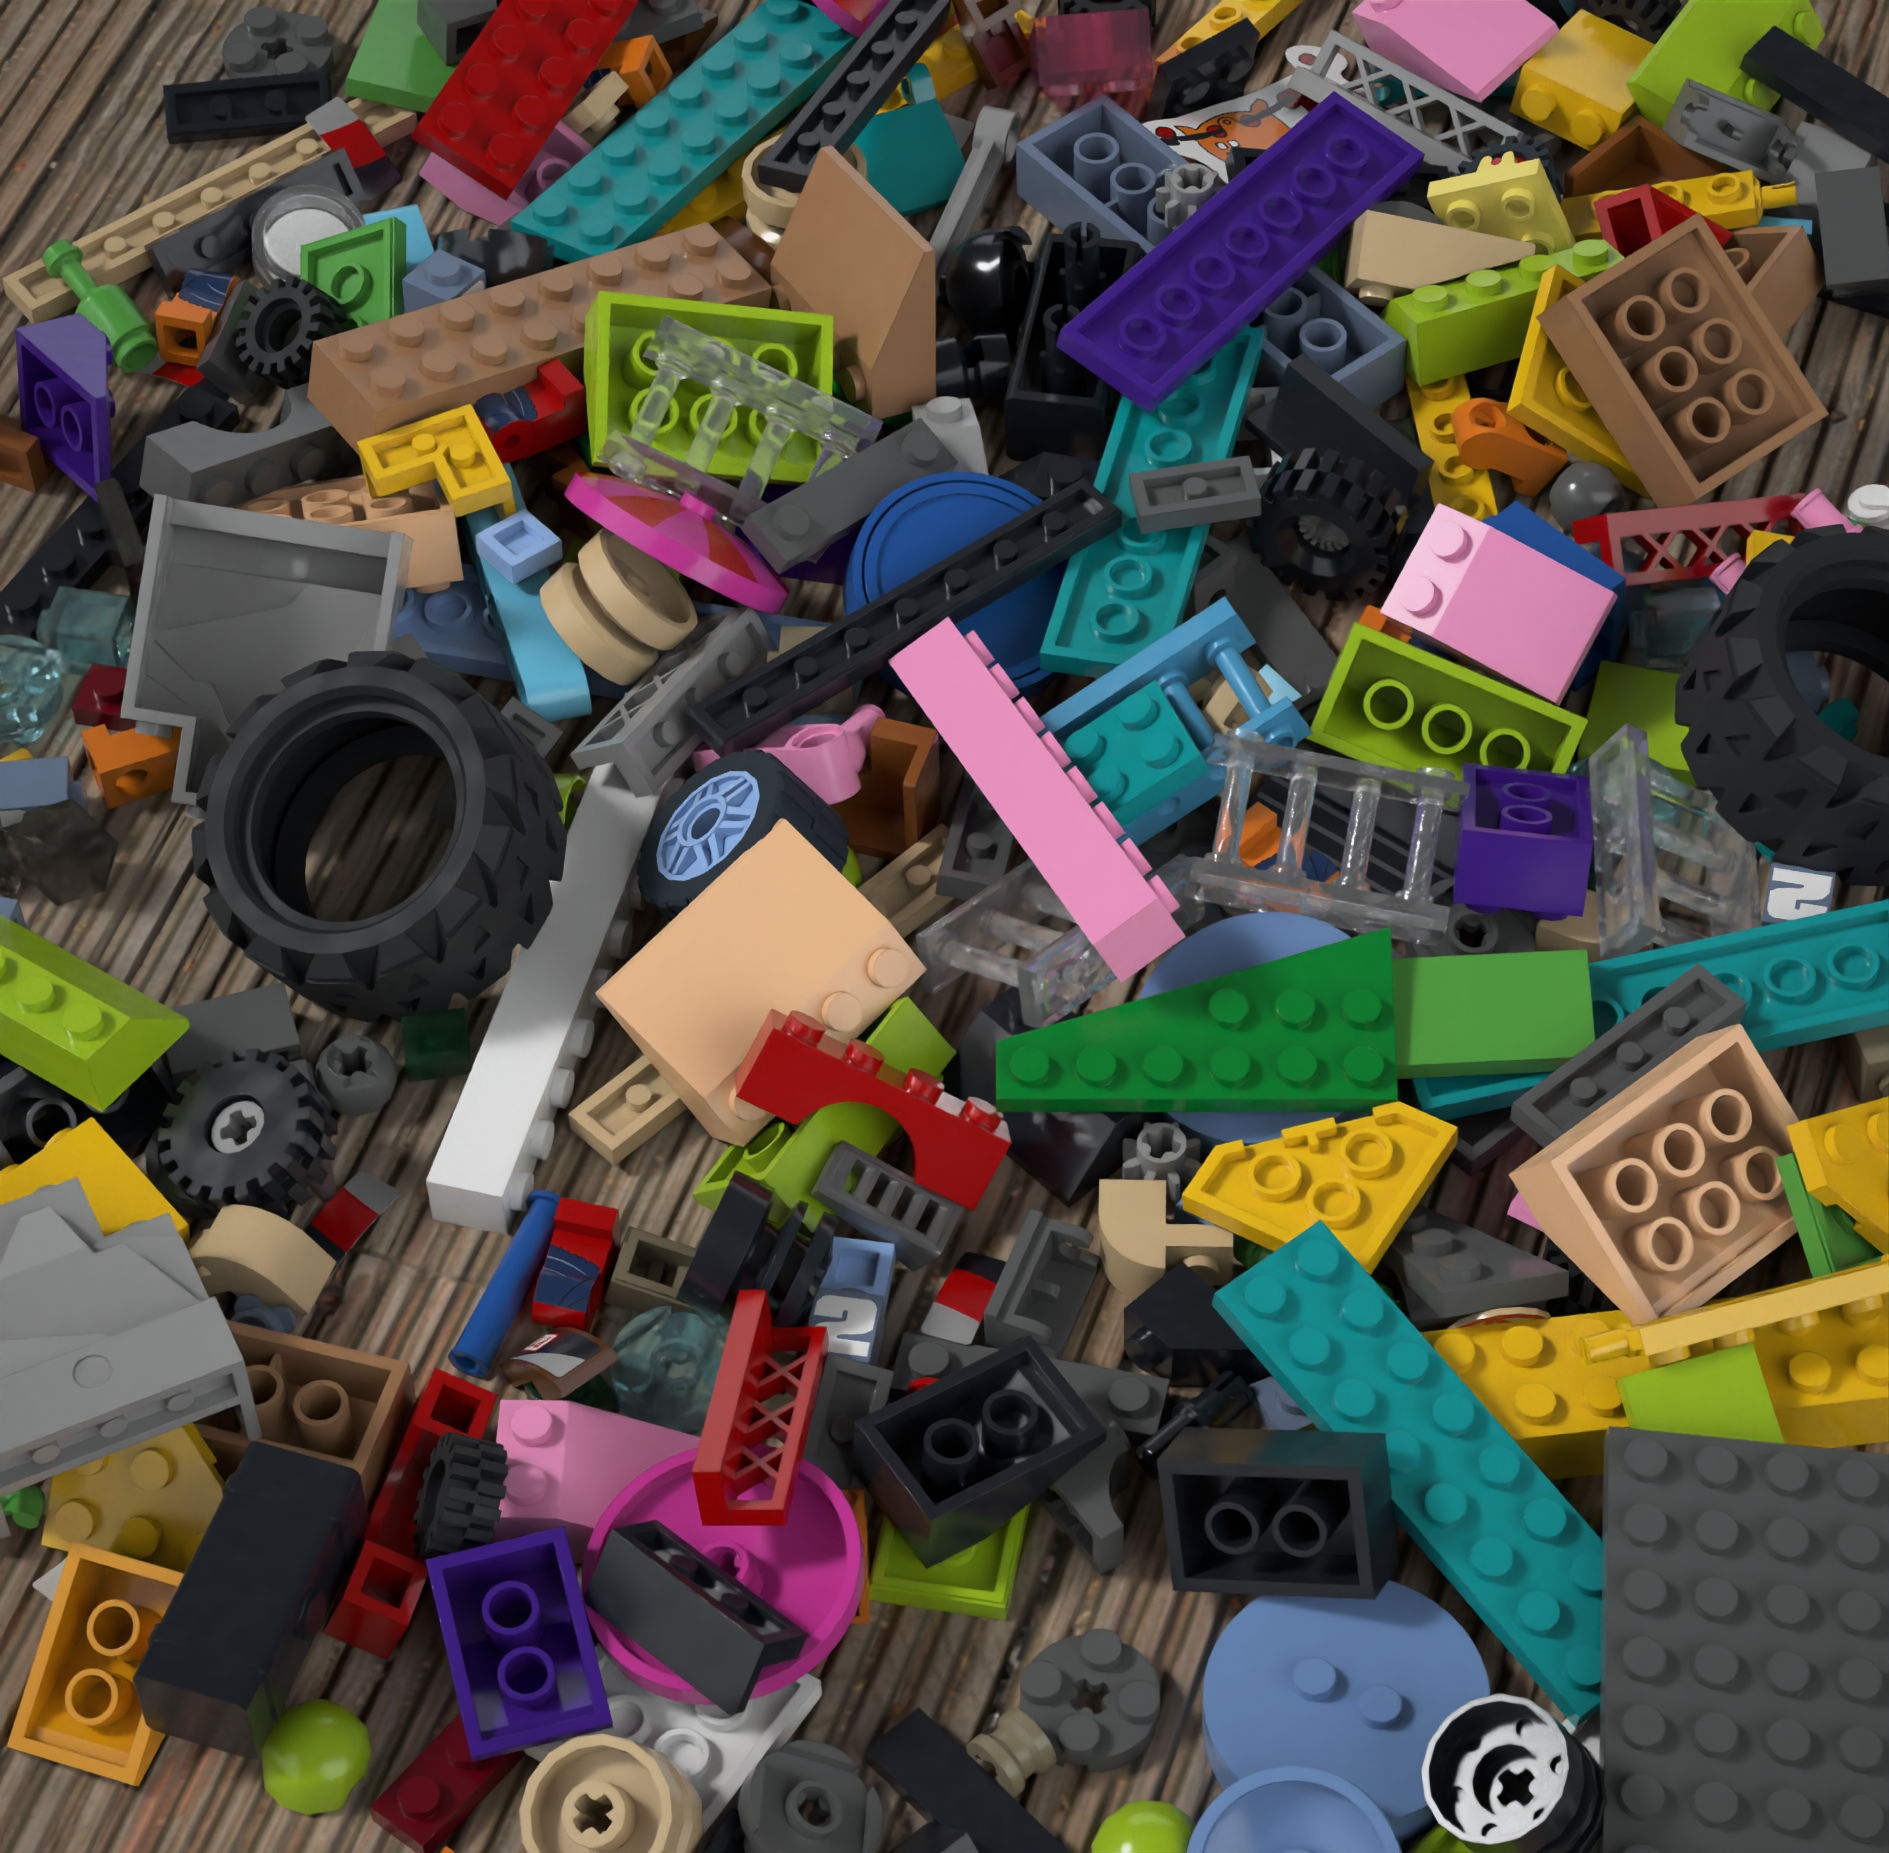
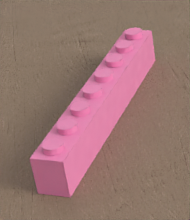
[888,617,1186,983]

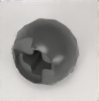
[1549,461,1624,534]
[315,1035,397,1116]

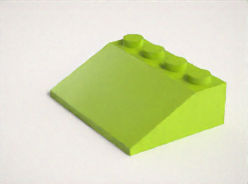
[583,291,834,486]

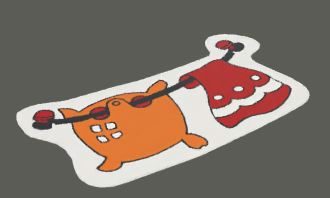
[1142,45,1410,184]

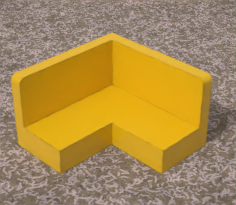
[357,404,517,521]

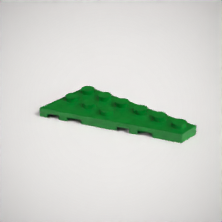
[996,927,1398,1112]

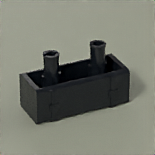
[1004,222,1141,462]
[133,1441,370,1760]

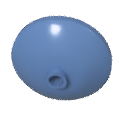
[1187,1766,1402,1853]

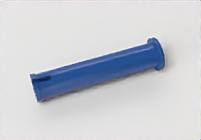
[448,1190,560,1378]

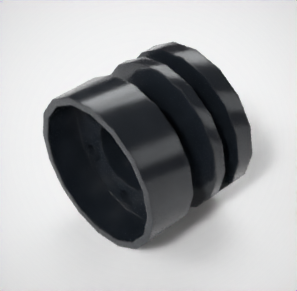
[675,1170,840,1327]
[1421,1694,1607,1853]

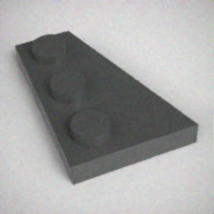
[1381,1205,1569,1319]

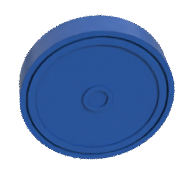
[842,472,1070,704]

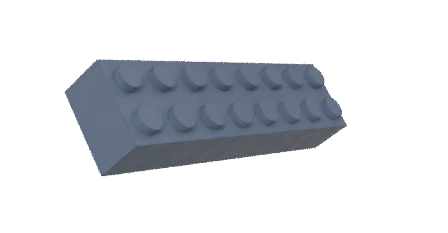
[1016,93,1407,410]

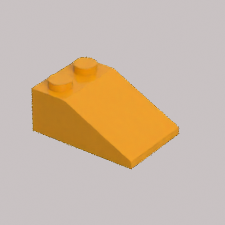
[7,1541,184,1787]

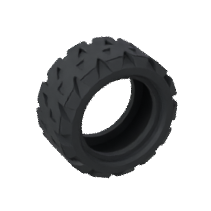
[1674,524,1889,886]
[191,651,567,1022]

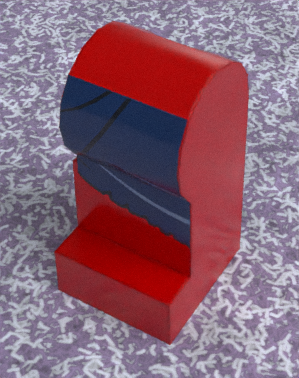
[472,358,587,464]
[532,1197,621,1333]

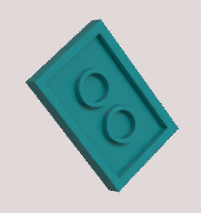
[1059,680,1211,828]

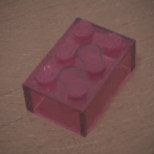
[1026,8,1153,97]

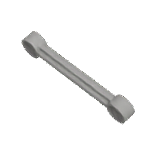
[929,105,1021,309]

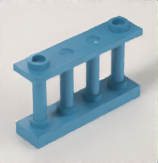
[1036,596,1313,847]

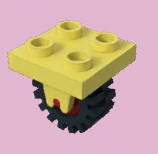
[1427,135,1576,255]

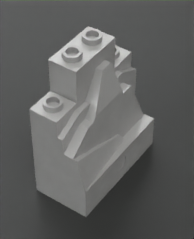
[120,493,413,820]
[0,1177,262,1539]

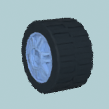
[637,749,849,921]

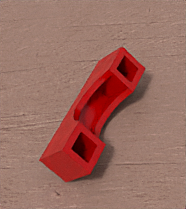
[735,1008,1011,1211]
[322,1368,498,1660]

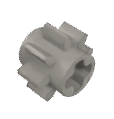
[1156,163,1223,230]
[1123,1122,1201,1203]

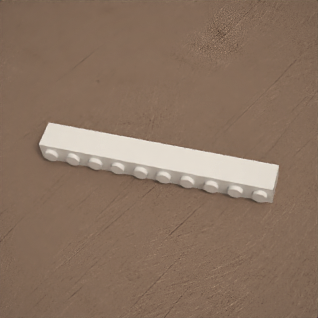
[426,692,694,1235]

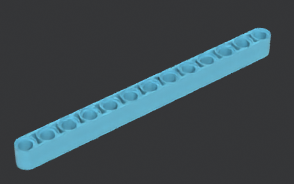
[360,204,592,723]

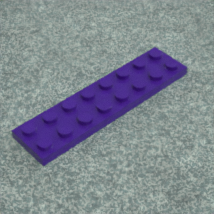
[1056,91,1425,413]

